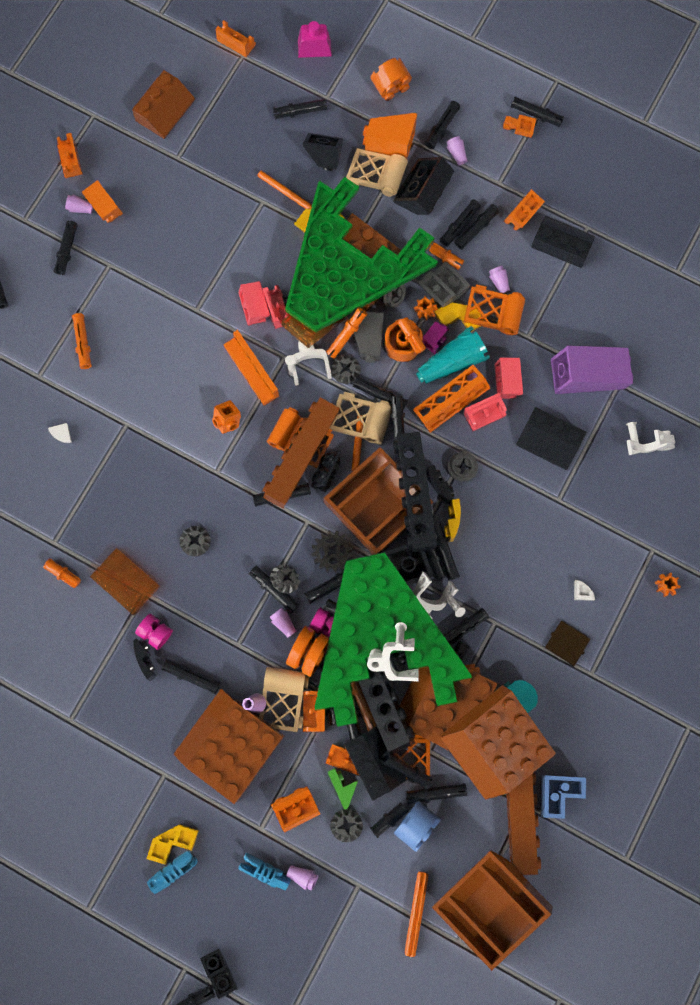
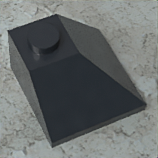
[303,133,343,171]

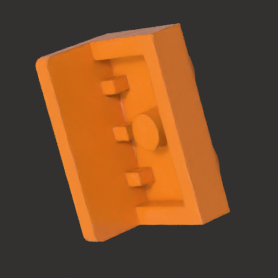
[271,787,320,833]

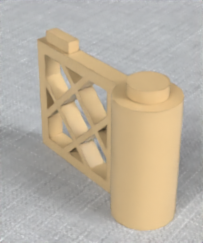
[346,148,408,197]
[330,391,392,445]
[259,667,309,732]

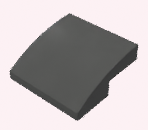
[418,262,471,308]

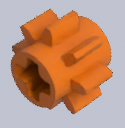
[414,296,438,321]
[655,572,681,597]

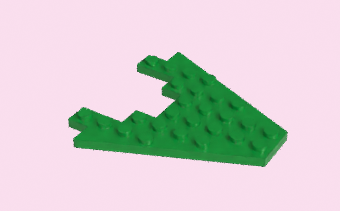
[285,177,438,333]
[315,552,472,727]

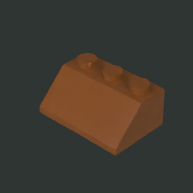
[132,70,195,139]

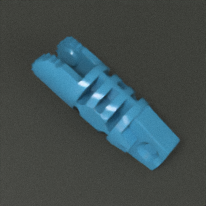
[147,851,198,894]
[239,853,291,891]

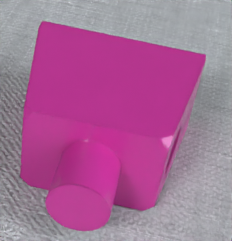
[298,21,332,58]

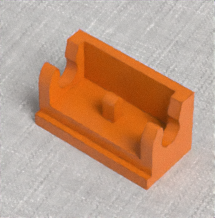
[215,20,256,57]
[57,133,83,178]
[82,180,123,223]
[504,189,545,230]
[303,691,325,732]
[325,744,359,776]

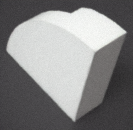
[48,423,72,443]
[574,580,595,601]

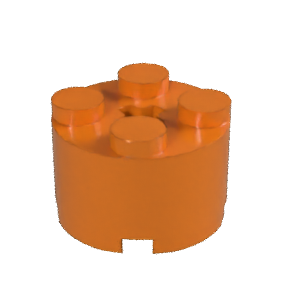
[371,58,412,101]
[384,319,423,362]

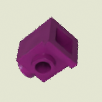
[422,321,449,354]

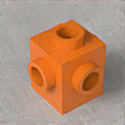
[212,400,241,434]

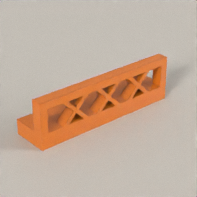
[223,330,279,406]
[413,365,490,433]

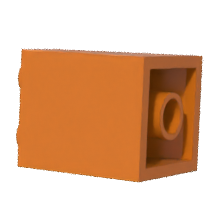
[362,113,417,159]

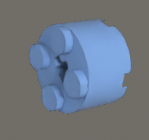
[394,801,441,852]

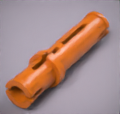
[326,307,368,358]
[72,313,92,369]

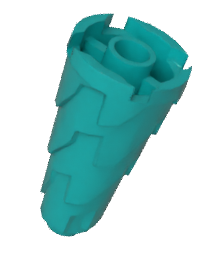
[416,326,490,384]

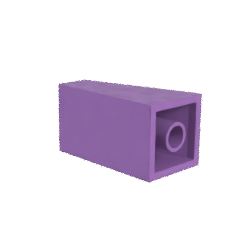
[551,346,633,394]

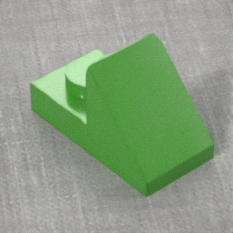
[328,768,358,810]

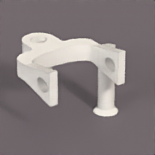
[285,335,331,386]
[626,422,675,455]
[413,572,466,619]
[367,622,419,681]

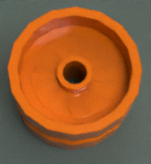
[286,626,330,677]

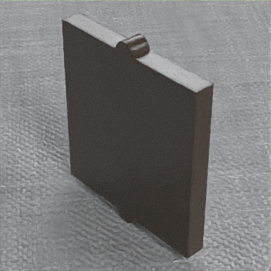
[545,621,590,666]

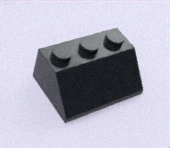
[393,157,455,215]
[531,216,595,268]
[516,407,587,470]
[379,544,434,585]
[343,726,407,801]

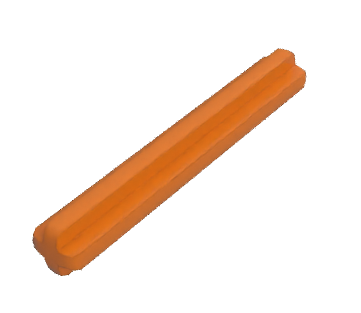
[404,871,429,957]

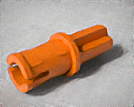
[429,243,464,270]
[398,317,426,353]
[43,558,81,588]

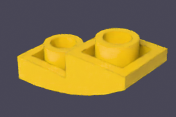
[444,499,461,542]

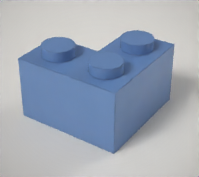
[540,775,586,819]

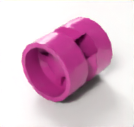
[309,607,334,637]
[135,613,173,650]

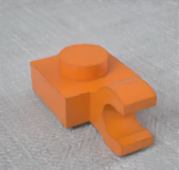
[503,115,536,138]

